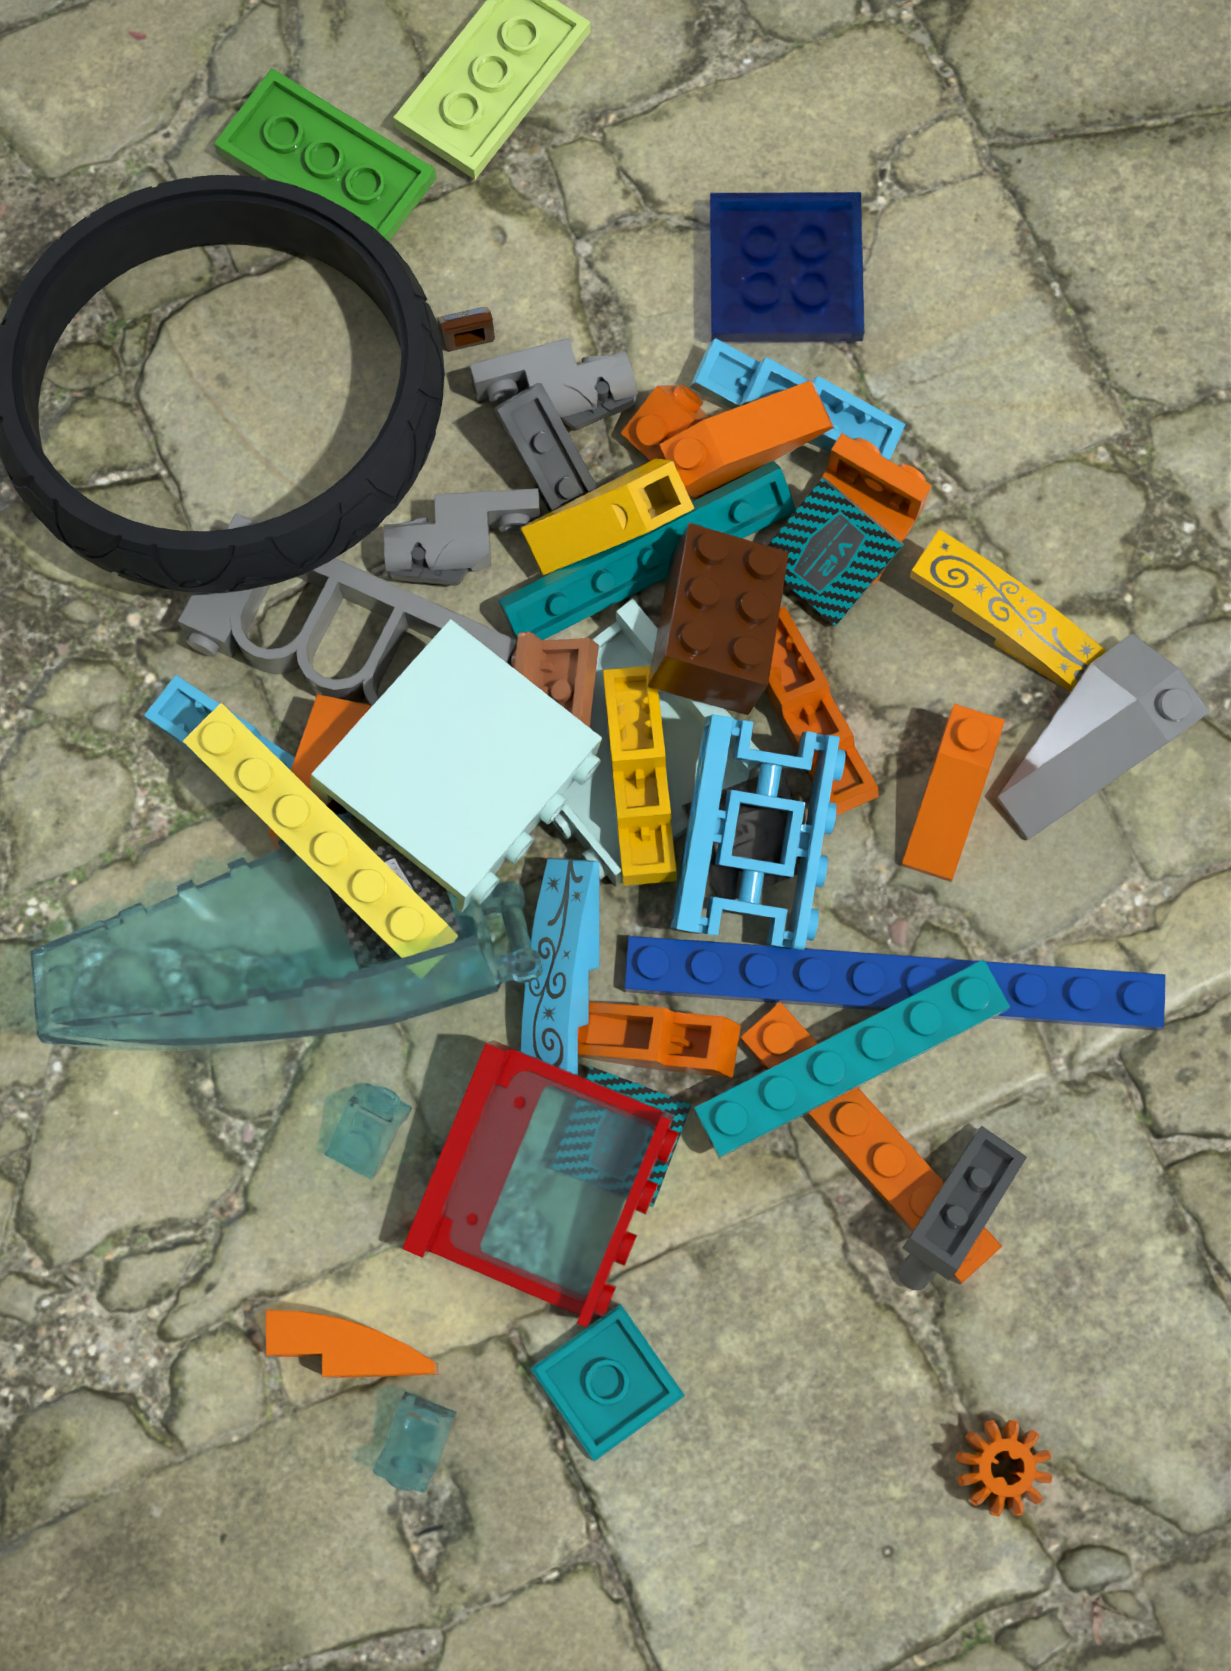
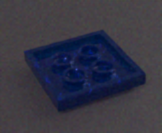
[709,192,865,342]

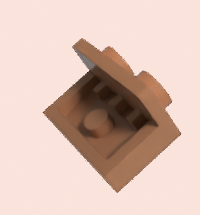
[511,632,599,728]

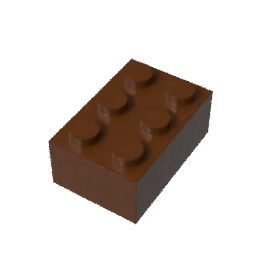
[647,523,789,715]

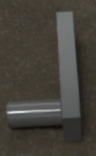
[493,383,598,513]
[898,1126,1027,1290]

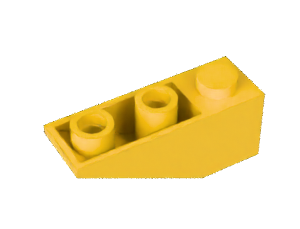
[520,458,695,575]

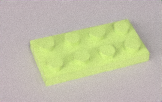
[393,0,591,179]

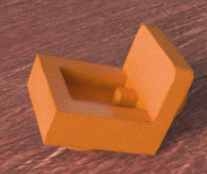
[621,384,709,461]

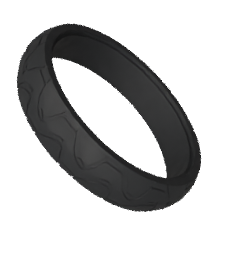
[0,175,445,593]

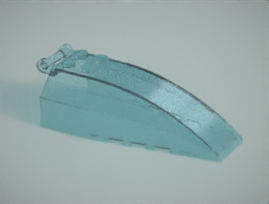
[30,811,543,1051]

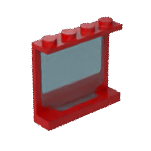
[402,1040,679,1328]

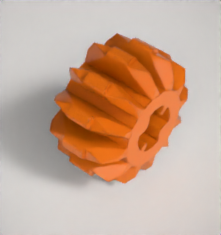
[956,1420,1052,1517]

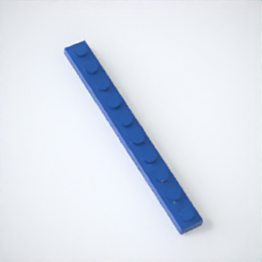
[625,936,1166,1031]

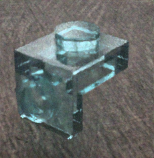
[324,1083,412,1180]
[373,1392,457,1493]

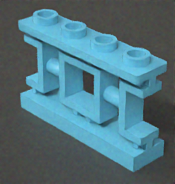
[671,714,845,950]

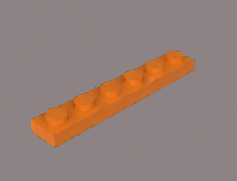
[740,1002,1002,1285]

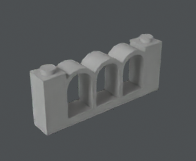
[178,513,517,706]

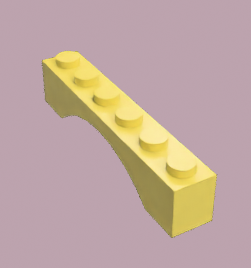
[183,703,458,975]

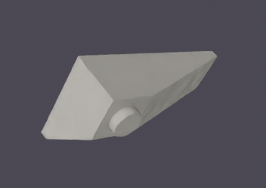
[995,634,1210,840]

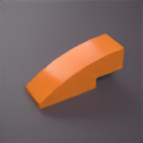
[578,1002,741,1078]
[266,1310,439,1378]

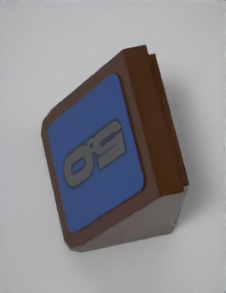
[438,307,495,351]

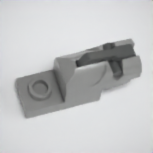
[470,338,638,431]
[384,488,540,586]

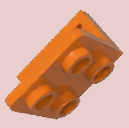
[820,433,932,586]

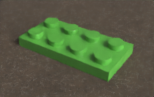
[214,68,437,242]

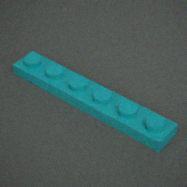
[498,461,796,640]
[694,959,1010,1159]

